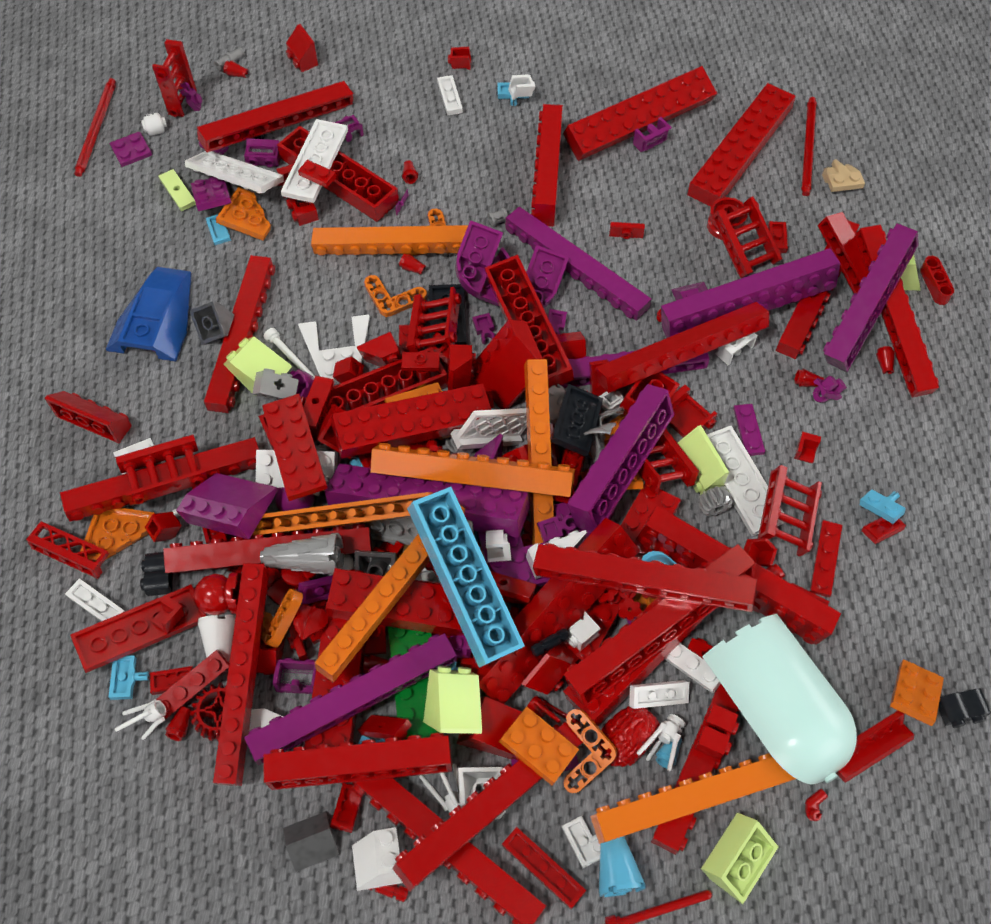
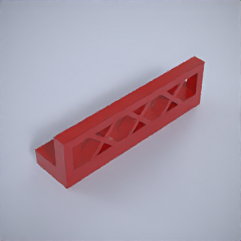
[26,521,109,579]
[836,711,914,783]

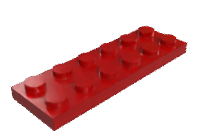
[262,394,328,501]
[70,584,206,673]

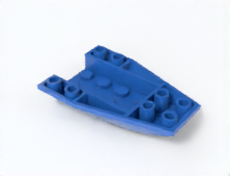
[106,267,191,361]

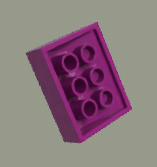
[176,473,279,539]

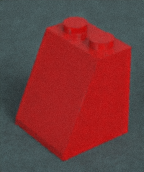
[456,696,522,759]

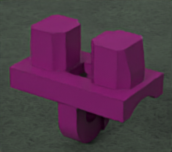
[813,375,847,403]

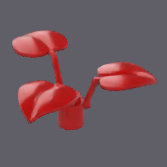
[281,569,364,641]

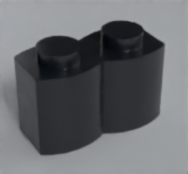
[140,552,173,596]
[938,688,991,728]

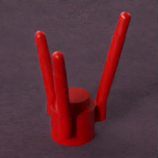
[527,696,580,724]

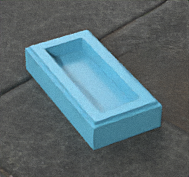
[206,215,231,245]

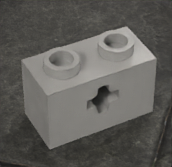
[252,368,299,400]

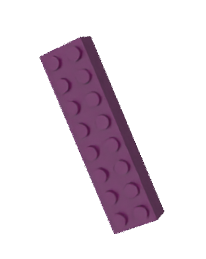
[823,223,919,372]
[567,384,674,533]

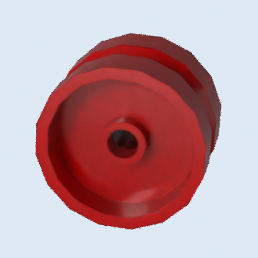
[707,197,748,240]

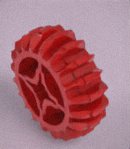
[190,682,226,742]

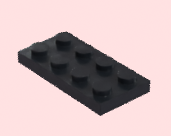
[429,284,466,347]
[551,384,603,457]

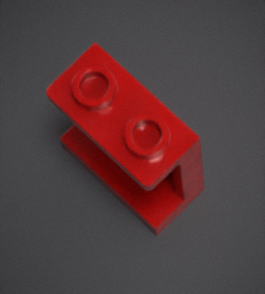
[669,385,718,438]

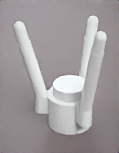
[115,699,167,740]
[637,721,681,771]
[419,763,460,813]

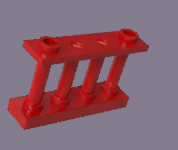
[152,39,197,117]
[711,196,782,278]
[406,287,462,352]
[638,429,699,494]
[115,435,208,506]
[758,465,822,557]

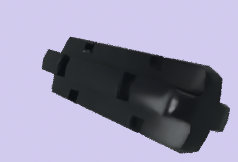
[530,628,570,656]

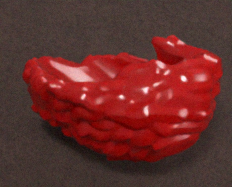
[599,706,659,767]

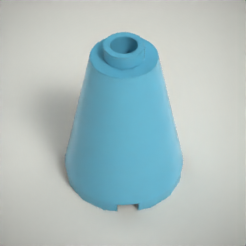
[599,836,646,897]

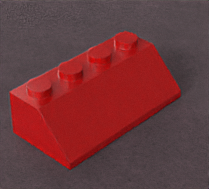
[44,391,132,444]

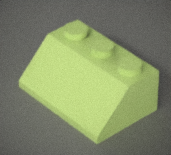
[678,425,729,495]
[701,813,778,904]

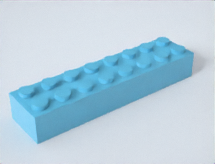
[407,487,525,668]

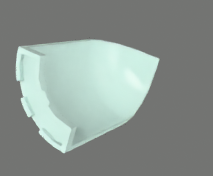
[702,614,857,784]

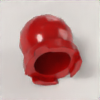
[194,572,242,616]

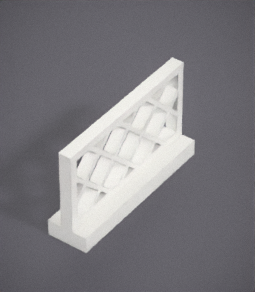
[451,408,527,450]

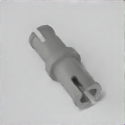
[214,47,245,70]

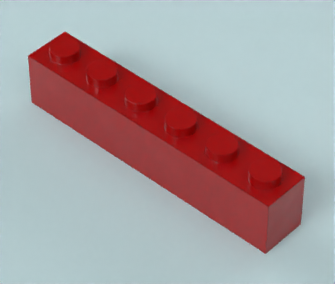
[817,212,868,293]

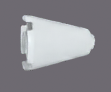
[198,615,236,673]

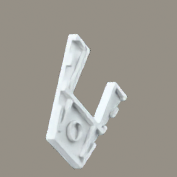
[298,315,370,382]

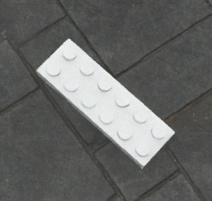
[281,119,348,203]
[185,151,284,193]
[707,426,786,536]

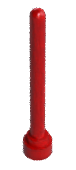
[605,890,712,924]

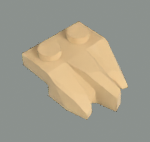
[822,159,865,192]

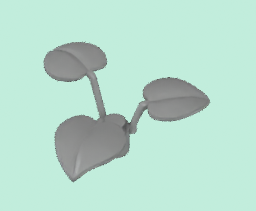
[550,407,624,461]

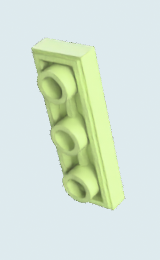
[159,169,196,212]

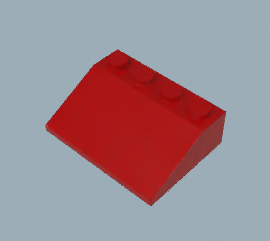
[472,319,543,409]

